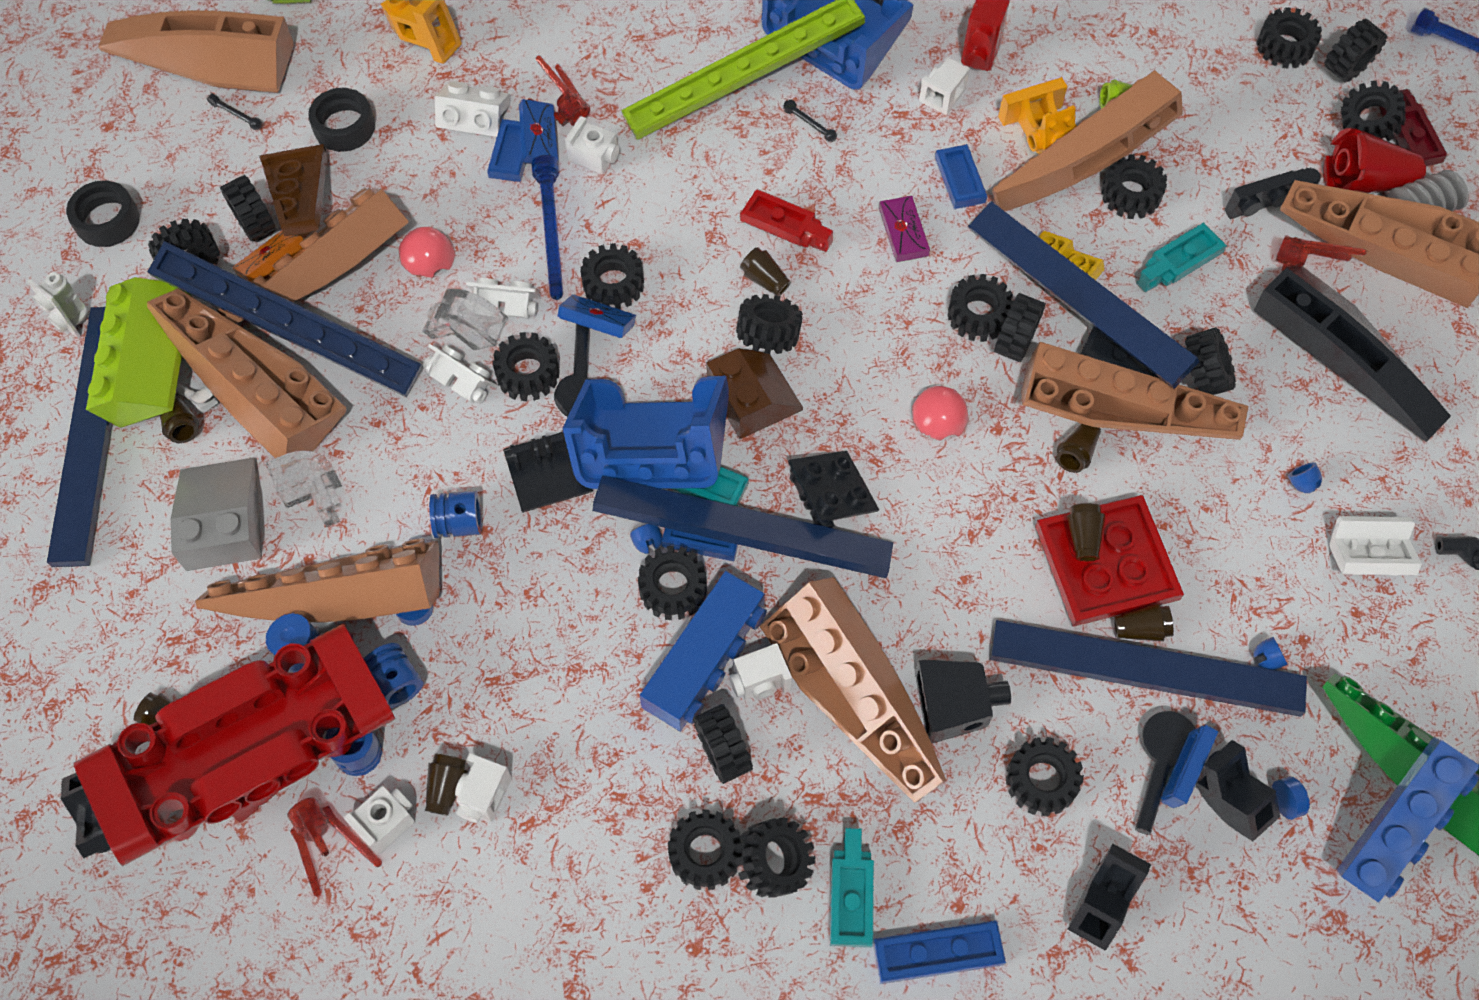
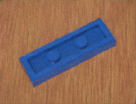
[873,920,1006,984]

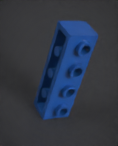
[639,571,767,732]
[1337,737,1479,903]

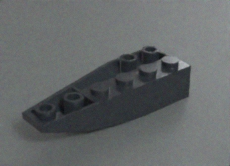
[1254,264,1451,442]

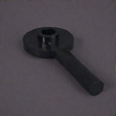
[554,324,590,417]
[1135,711,1196,835]

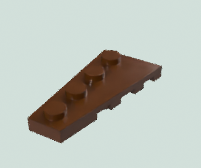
[259,144,328,236]

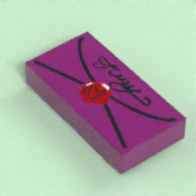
[879,196,930,262]

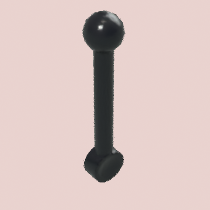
[206,93,262,130]
[783,100,837,142]

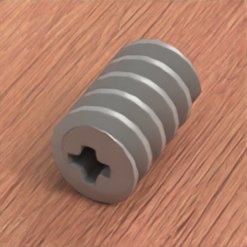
[1387,170,1469,211]

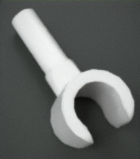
[176,383,219,413]

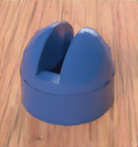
[1288,462,1322,494]
[630,524,662,554]
[1253,637,1288,670]

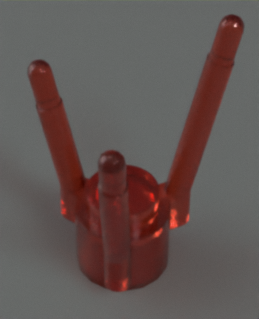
[527,55,590,126]
[1275,235,1367,271]
[287,797,382,897]

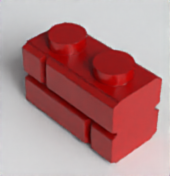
[961,0,1010,72]

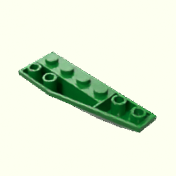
[1322,673,1479,856]

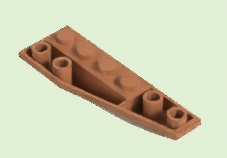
[98,10,294,93]
[992,70,1183,212]
[1280,180,1479,308]
[217,187,409,323]
[147,289,346,467]
[1021,342,1249,440]
[195,538,439,622]
[760,577,946,803]

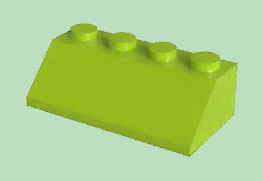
[86,277,192,428]

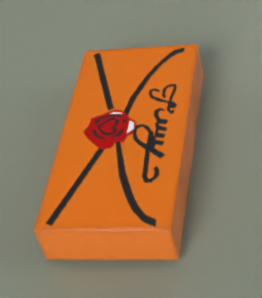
[232,230,304,282]

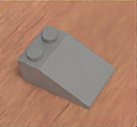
[171,458,262,571]

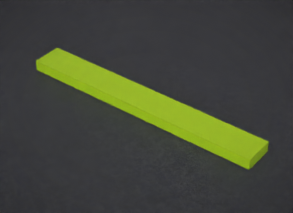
[621,0,865,140]

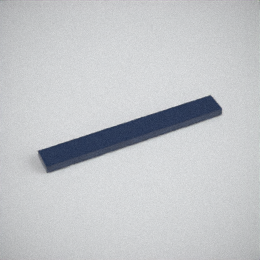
[968,201,1199,389]
[147,241,423,398]
[47,307,112,567]
[592,475,894,579]
[990,620,1307,717]

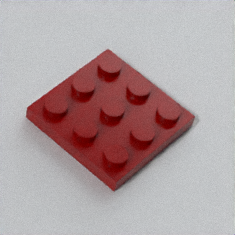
[1035,495,1184,627]

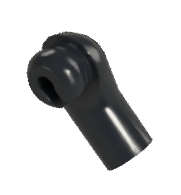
[1435,536,1479,570]

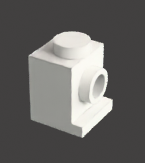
[919,57,970,115]
[565,116,620,174]
[729,643,792,700]
[455,753,512,823]
[343,786,415,856]

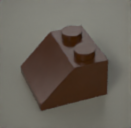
[706,348,803,439]

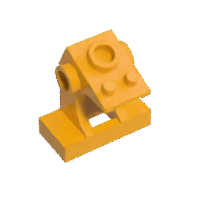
[381,0,462,64]
[998,77,1077,154]

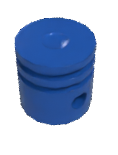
[429,490,482,539]
[265,613,321,673]
[363,643,423,709]
[325,727,382,777]

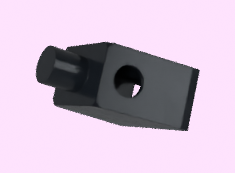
[915,660,1011,744]

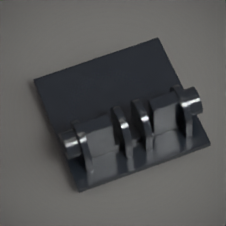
[503,432,593,513]
[788,451,880,528]

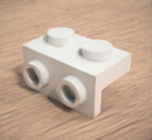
[435,81,510,137]
[1329,516,1422,576]

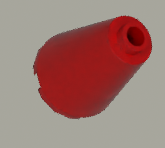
[1323,128,1426,193]

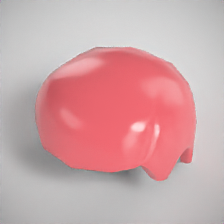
[398,227,455,278]
[912,386,969,441]

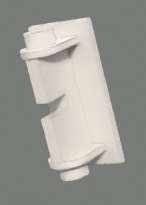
[27,273,88,338]
[466,278,541,319]
[423,344,498,404]

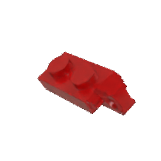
[740,189,834,252]

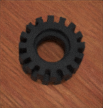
[1257,7,1322,69]
[1324,18,1388,83]
[1341,80,1406,142]
[1101,154,1167,219]
[220,174,277,242]
[148,218,220,265]
[580,243,644,310]
[947,274,1014,342]
[994,293,1046,363]
[736,294,803,354]
[1185,327,1236,395]
[492,332,560,402]
[638,546,707,621]
[693,704,753,784]
[1006,737,1084,816]
[668,809,742,890]
[734,817,816,898]

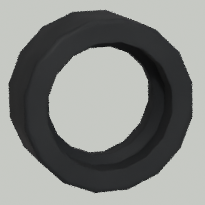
[308,87,375,152]
[66,180,140,247]

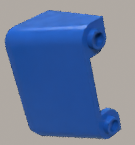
[762,0,914,90]
[562,376,729,489]

